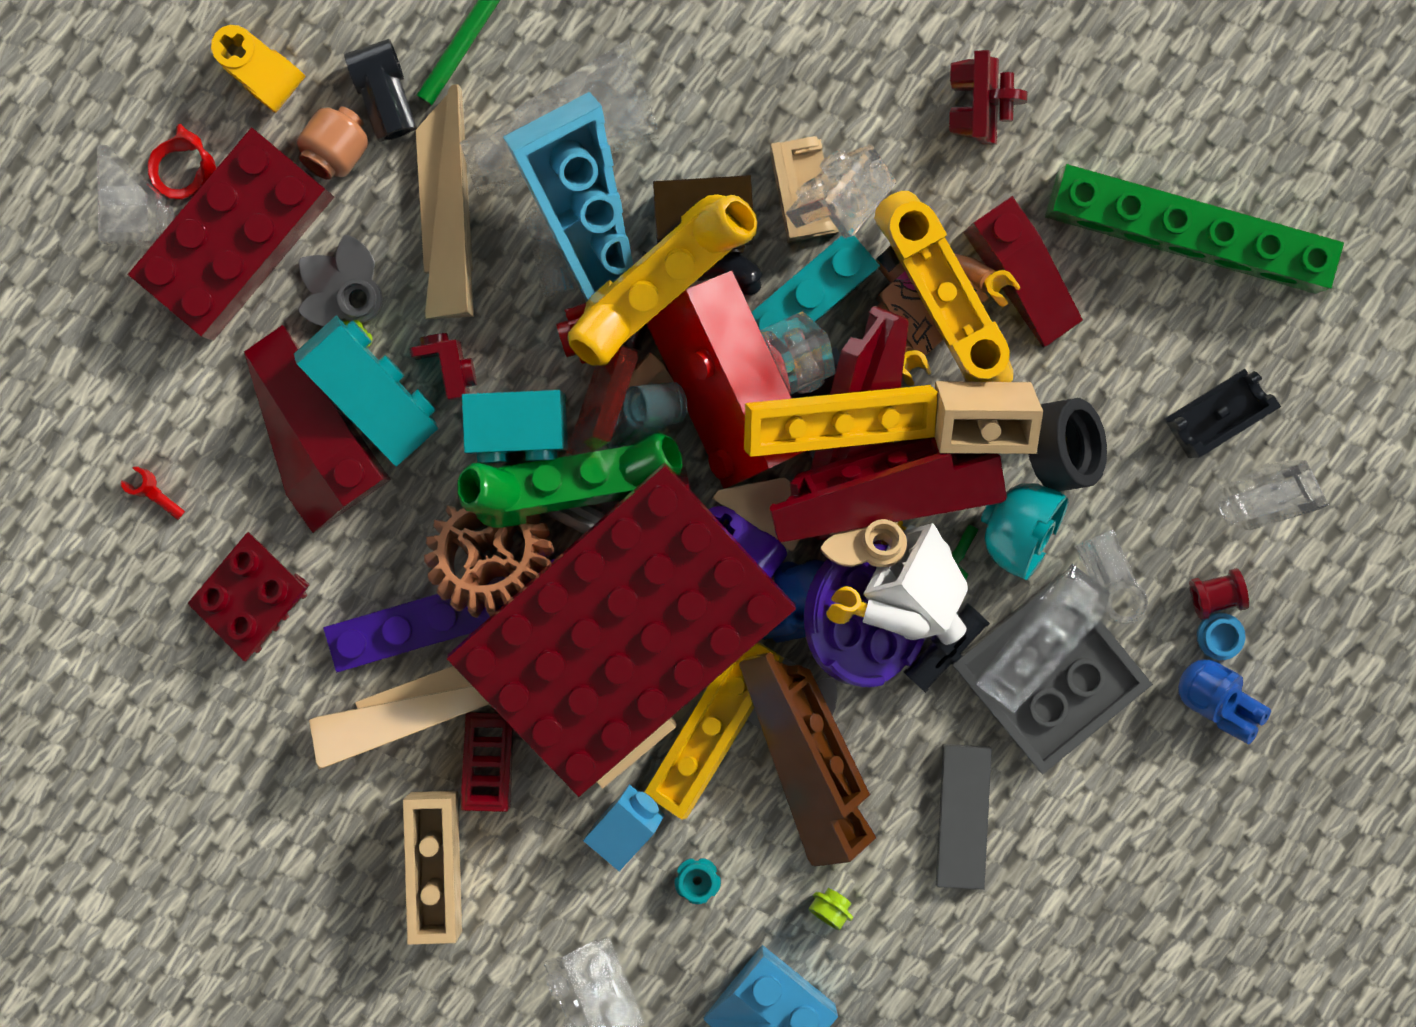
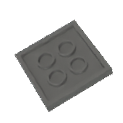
[952,574,1153,774]

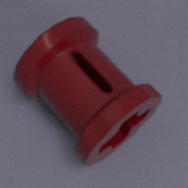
[1189,568,1249,620]

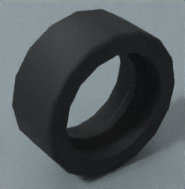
[1029,398,1107,491]

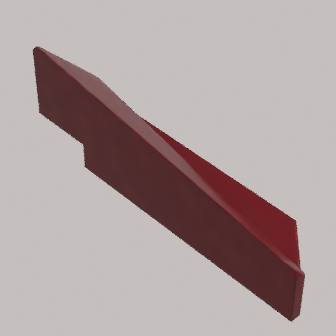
[811,306,909,544]
[769,437,1007,542]

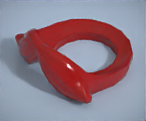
[148,124,216,200]

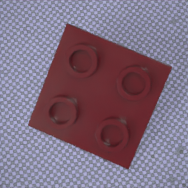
[188,532,310,662]

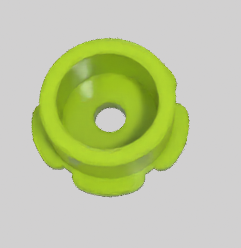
[808,888,853,931]

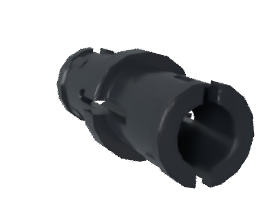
[903,603,990,693]

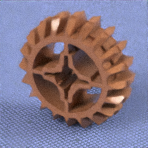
[424,505,554,618]

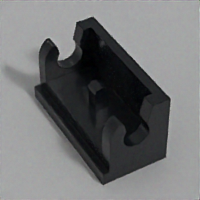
[1164,369,1281,458]

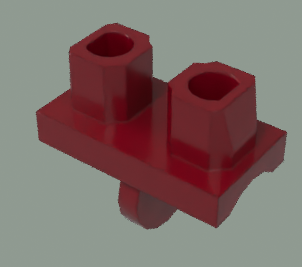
[949,50,1028,145]

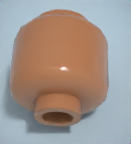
[297,107,369,180]

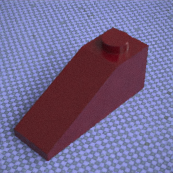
[963,196,1083,348]

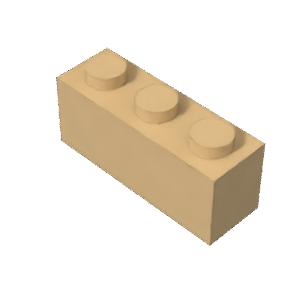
[403,791,462,945]

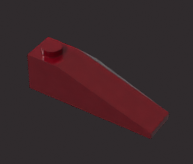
[244,325,391,533]

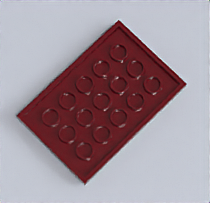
[447,462,796,797]

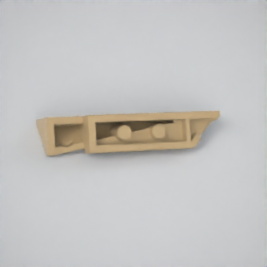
[415,84,474,319]
[309,666,489,769]

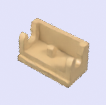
[770,136,839,243]

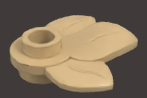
[821,519,907,567]

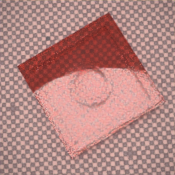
[566,346,638,455]

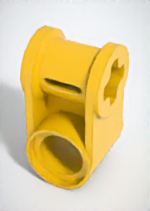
[211,25,306,113]

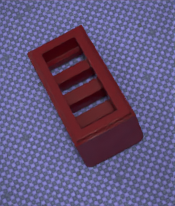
[461,712,513,812]

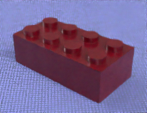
[127,127,334,341]

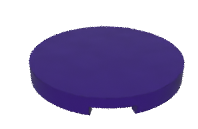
[804,543,925,687]

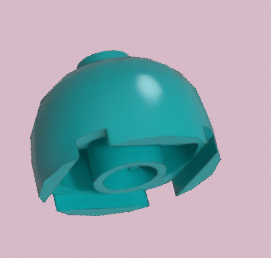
[981,483,1069,580]

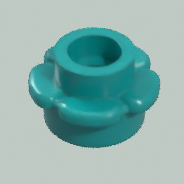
[674,858,721,904]

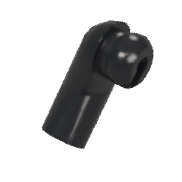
[698,254,762,296]

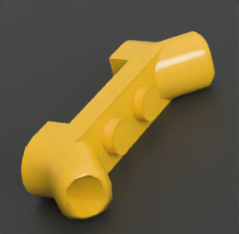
[874,191,1013,382]
[568,194,758,366]

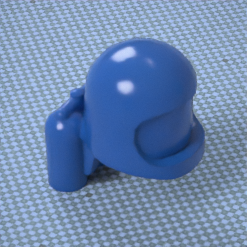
[762,559,824,643]
[1178,659,1271,744]

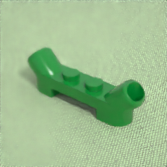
[457,433,682,528]

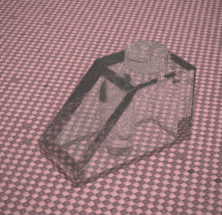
[97,145,174,247]
[760,311,836,394]

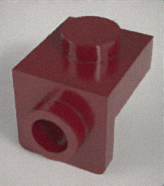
[409,333,477,401]

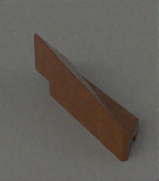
[739,652,876,867]

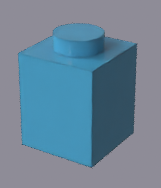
[583,784,665,872]

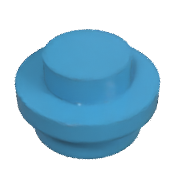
[1197,613,1245,660]

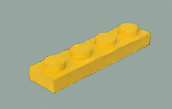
[744,385,938,457]
[644,642,784,820]

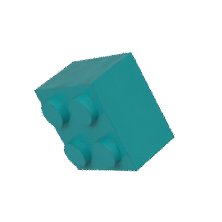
[462,390,568,463]

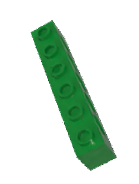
[1045,164,1344,294]

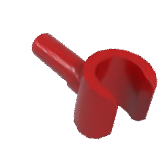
[120,467,185,520]

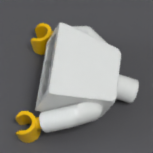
[826,521,968,645]

